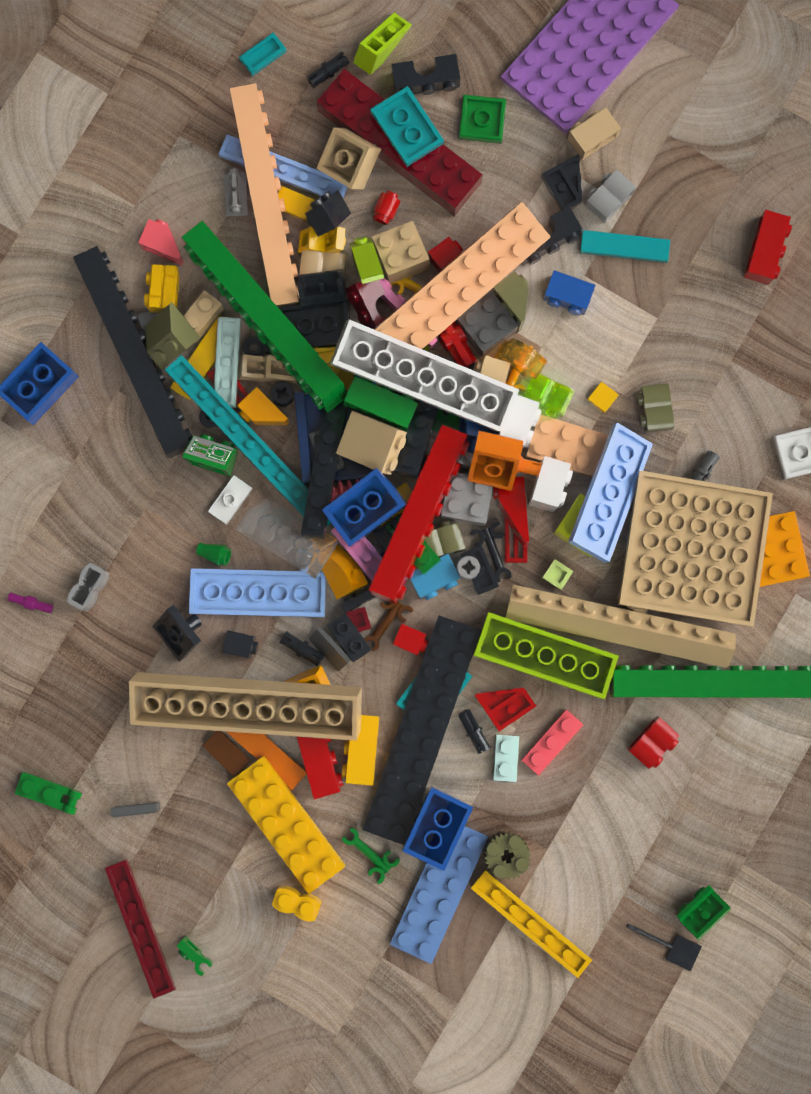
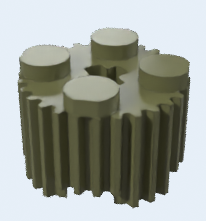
[483,831,531,880]

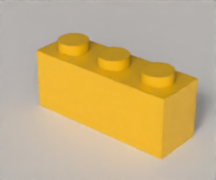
[342,715,379,786]

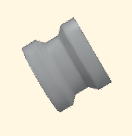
[457,556,480,580]

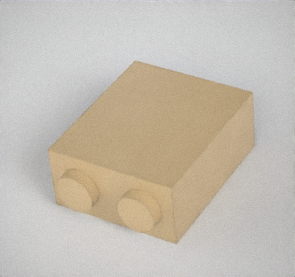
[336,411,407,475]

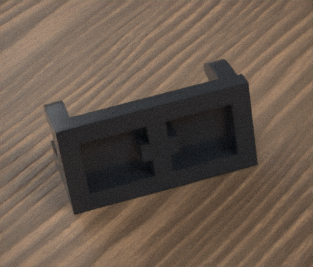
[297,269,347,307]

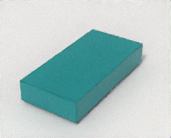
[239,32,287,77]

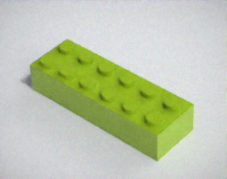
[473,612,619,699]

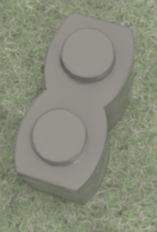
[586,170,636,223]
[67,563,109,612]

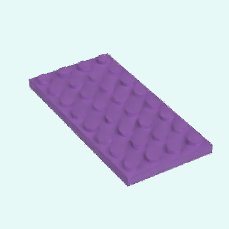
[500,0,679,134]

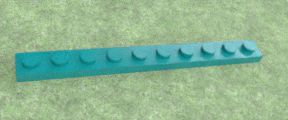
[165,355,331,527]

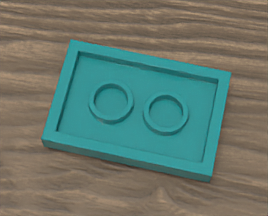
[370,86,444,167]

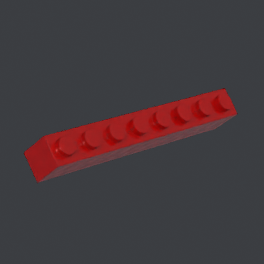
[369,425,470,604]

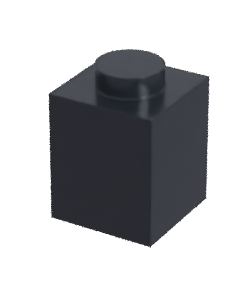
[223,630,259,659]

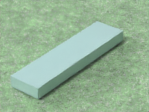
[214,317,241,408]

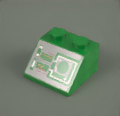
[182,434,239,477]

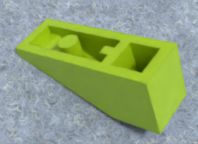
[353,12,412,75]
[349,236,384,284]

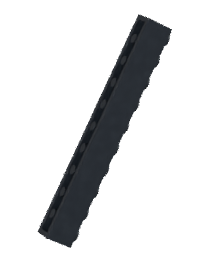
[73,246,193,459]

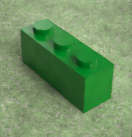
[344,376,418,431]

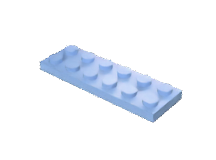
[568,423,653,563]
[189,569,326,617]

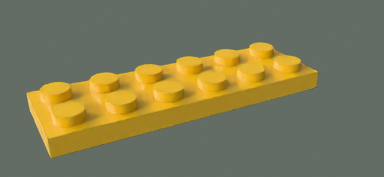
[227,756,346,894]

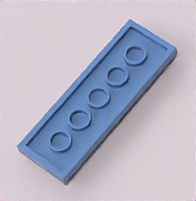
[390,826,488,964]

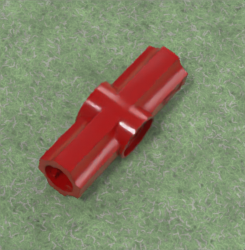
[438,321,476,368]

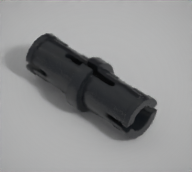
[306,51,349,89]
[279,631,325,667]

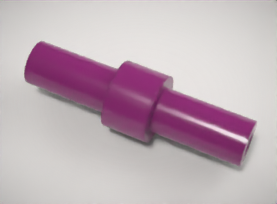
[7,592,54,614]

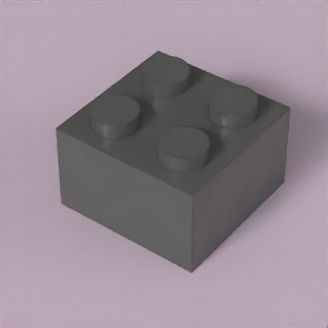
[455,291,519,357]

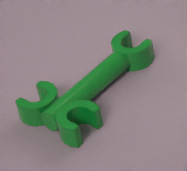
[342,827,400,884]

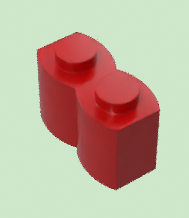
[627,716,680,769]

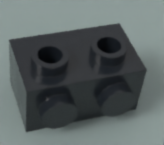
[304,190,351,237]

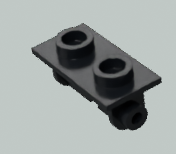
[327,613,372,662]

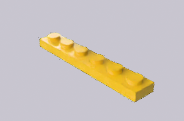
[471,870,592,978]

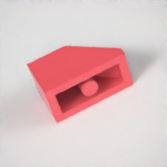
[138,219,184,266]

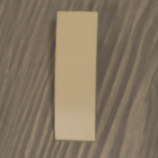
[238,354,298,383]

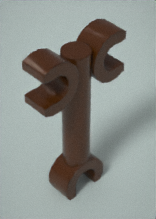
[364,601,413,652]

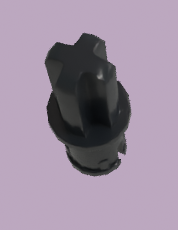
[459,709,491,754]

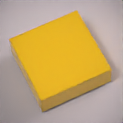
[587,381,619,414]

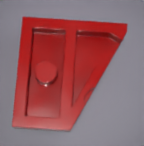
[474,687,536,732]

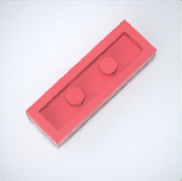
[521,709,583,776]

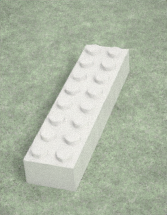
[330,320,519,432]

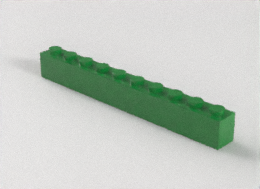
[611,665,811,698]

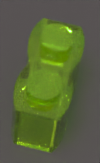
[523,372,575,419]

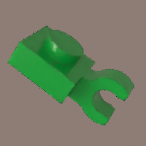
[177,936,213,976]

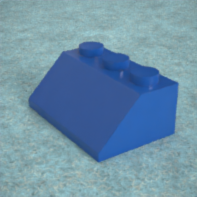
[322,468,407,547]
[402,786,473,871]

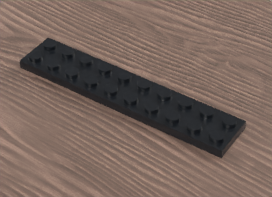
[363,615,481,845]

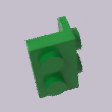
[676,885,731,941]

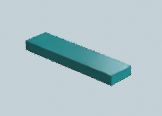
[580,230,670,263]

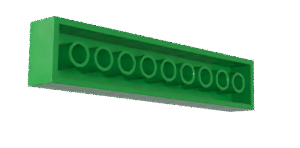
[182,220,347,413]

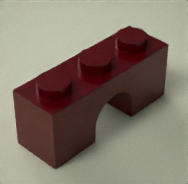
[345,280,387,329]

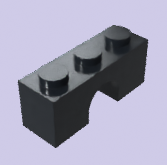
[391,54,461,95]
[521,206,582,266]

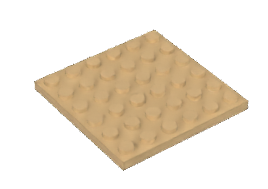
[618,470,773,627]

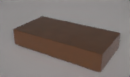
[202,731,251,777]

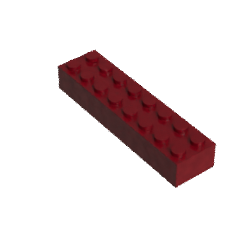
[317,69,483,216]

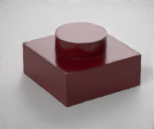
[343,607,372,632]

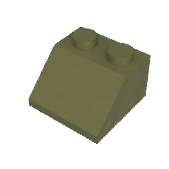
[492,271,529,332]
[145,302,200,370]

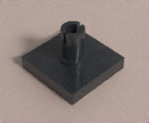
[152,605,202,662]

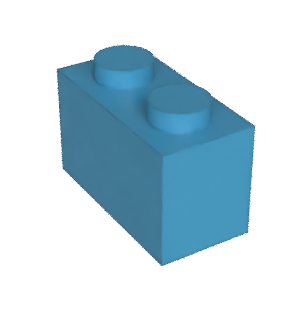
[410,554,460,601]

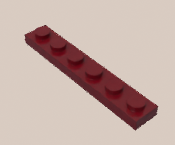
[105,859,176,999]

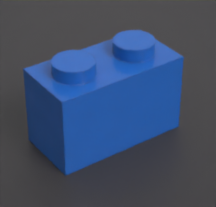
[543,270,596,315]

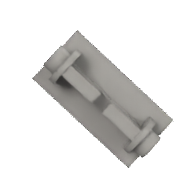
[224,168,248,217]

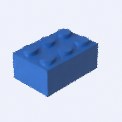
[0,342,79,425]

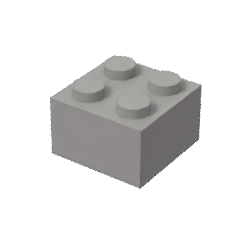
[441,473,493,527]

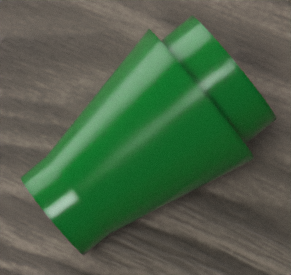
[196,542,232,566]

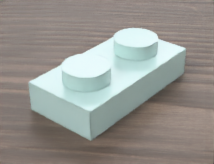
[493,735,519,782]

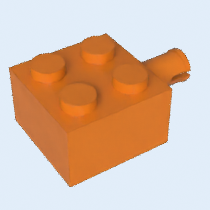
[467,431,542,491]

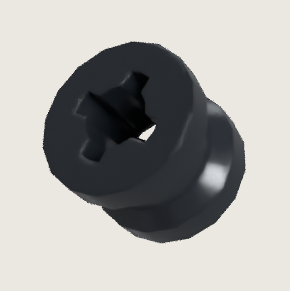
[271,382,294,407]

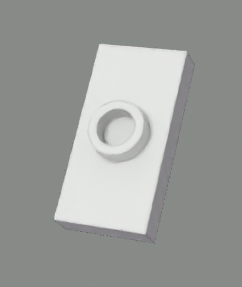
[208,476,253,525]

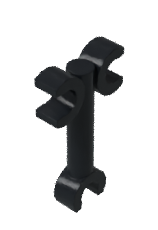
[470,522,512,583]

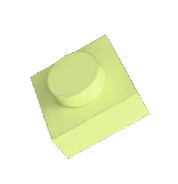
[542,559,573,591]

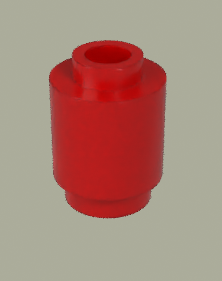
[372,190,401,225]

